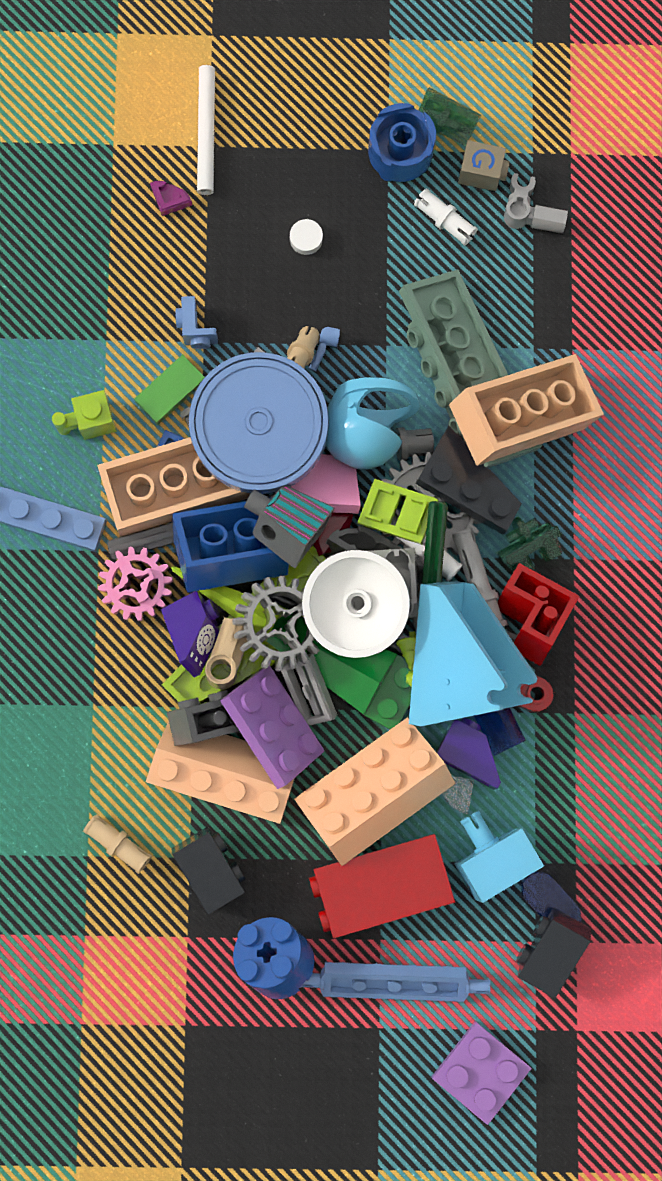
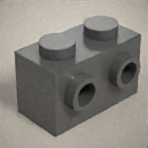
[167,690,239,746]

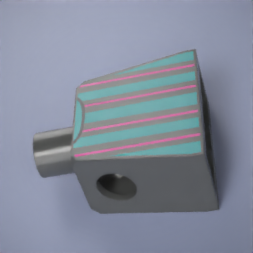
[244,486,334,568]

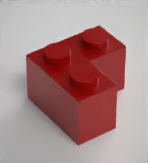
[497,563,580,666]

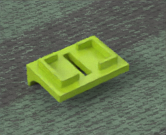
[357,479,439,545]

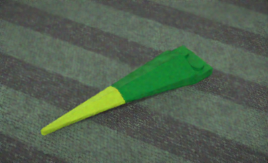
[171,566,412,730]

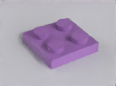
[431,1021,532,1125]

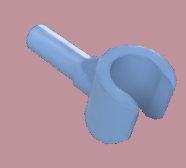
[309,327,340,372]

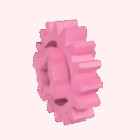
[98,547,173,621]

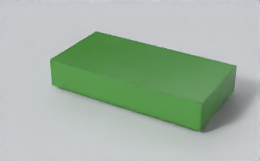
[134,354,205,425]

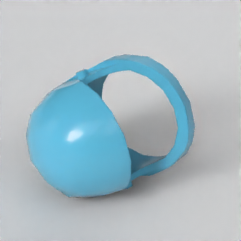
[325,377,420,469]

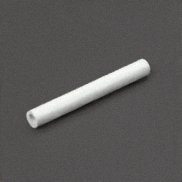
[197,65,215,195]

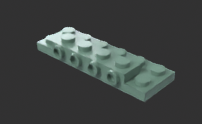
[399,270,542,468]

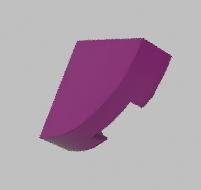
[150,181,192,216]

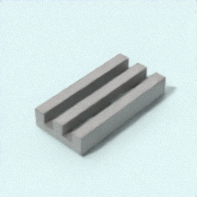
[281,653,337,726]

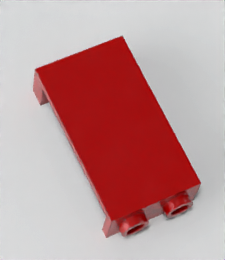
[309,834,455,938]

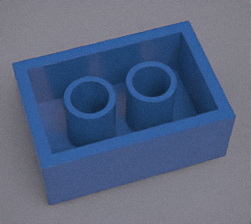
[172,497,289,593]

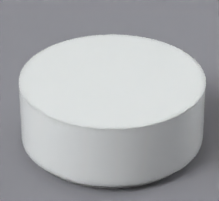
[290,219,323,255]

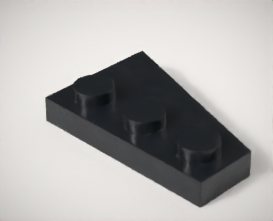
[415,426,522,535]

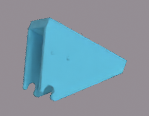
[409,581,537,726]

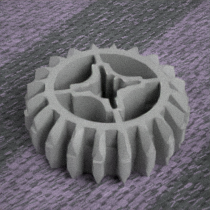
[232,576,319,671]

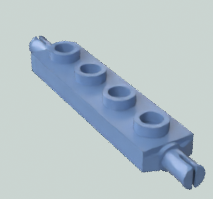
[300,962,490,1002]

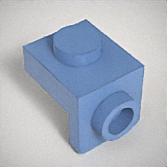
[176,296,218,349]

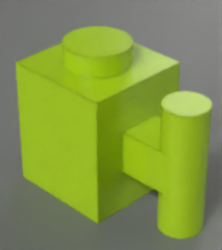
[52,390,117,440]

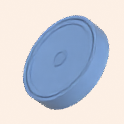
[189,352,328,494]

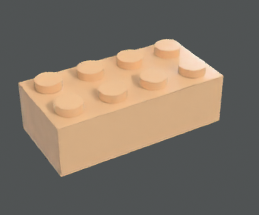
[449,354,604,466]
[97,437,250,537]
[294,717,456,866]

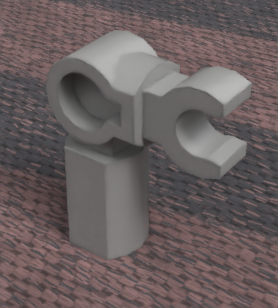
[504,173,568,234]

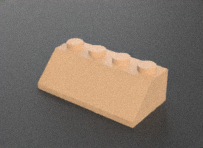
[146,721,295,824]

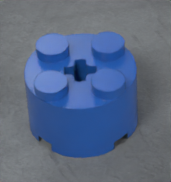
[368,103,436,182]
[233,917,315,999]

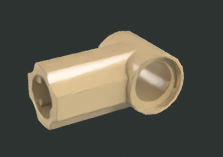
[205,617,248,690]

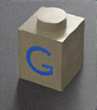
[458,140,510,191]

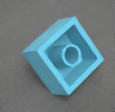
[454,810,544,903]

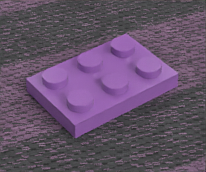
[220,665,325,789]

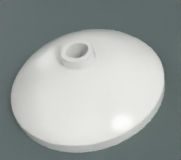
[302,550,410,658]

